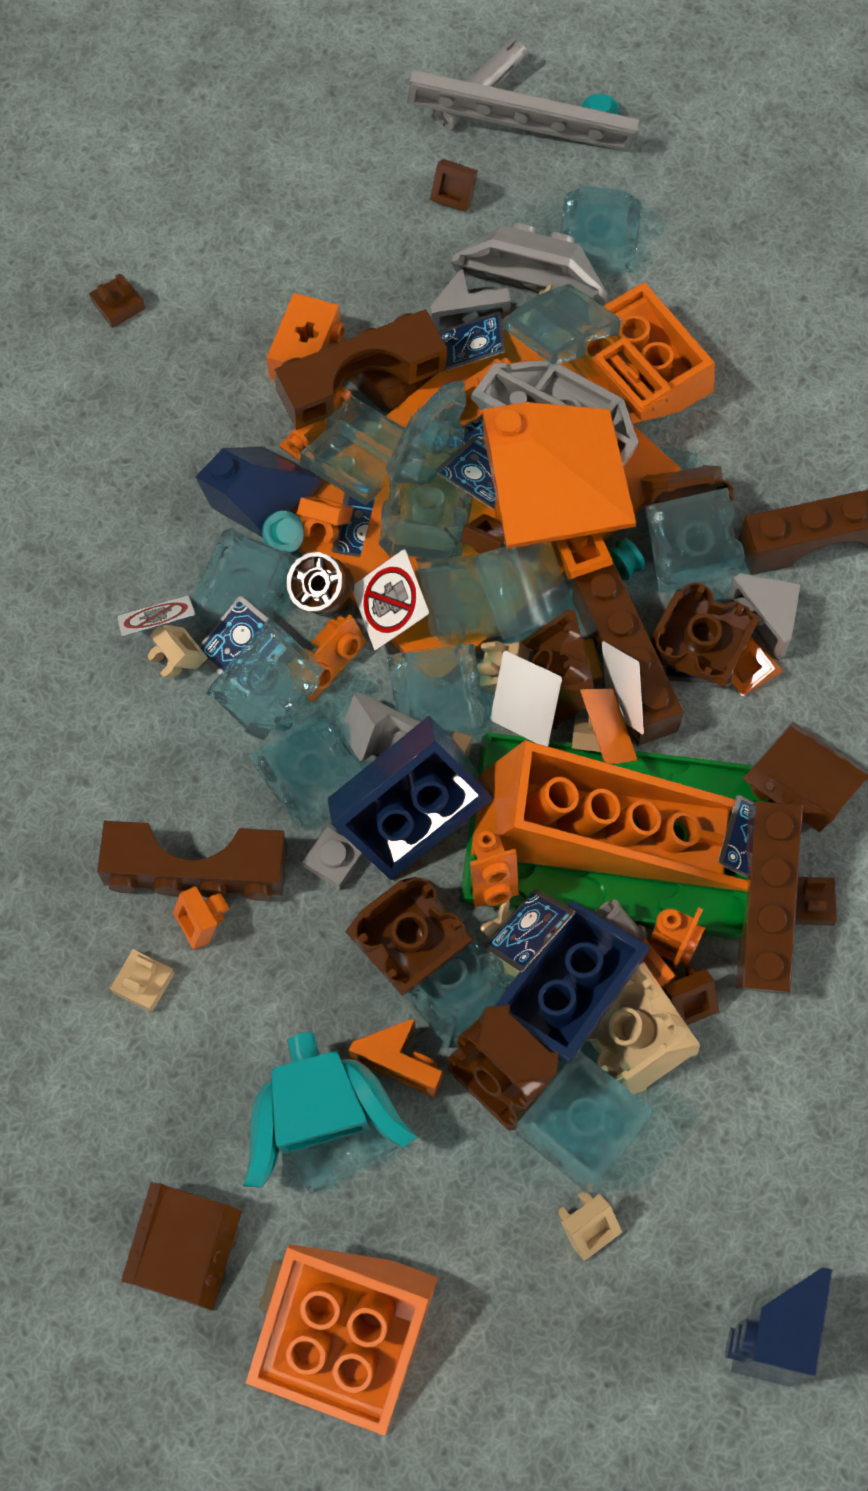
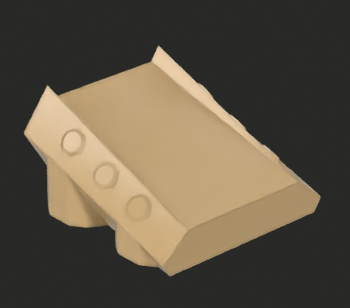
[586,962,700,1096]

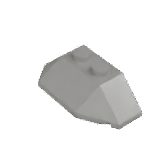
[451,223,609,307]
[471,360,639,467]

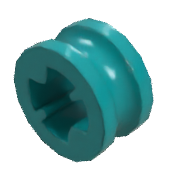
[607,537,645,581]

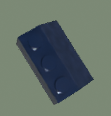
[328,716,494,880]
[495,900,650,1064]
[725,1267,833,1387]

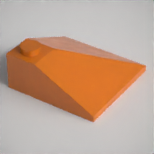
[543,282,715,424]
[482,402,636,549]
[246,1244,439,1436]

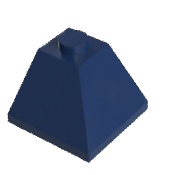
[195,446,323,538]

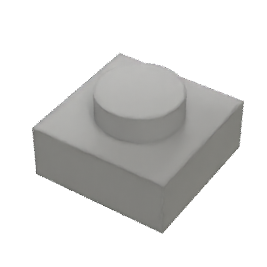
[302,827,364,890]

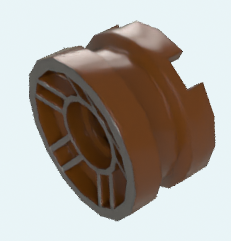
[287,552,354,616]

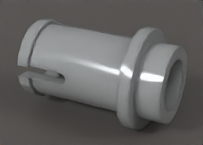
[595,899,649,942]

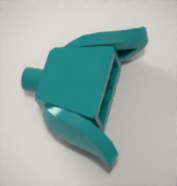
[243,1032,418,1188]

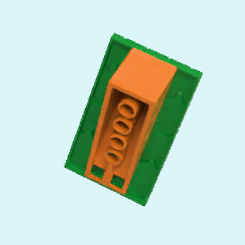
[459,732,766,939]

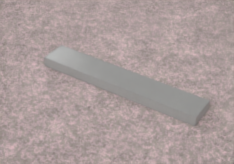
[407,70,639,152]

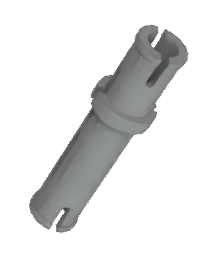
[434,38,528,131]

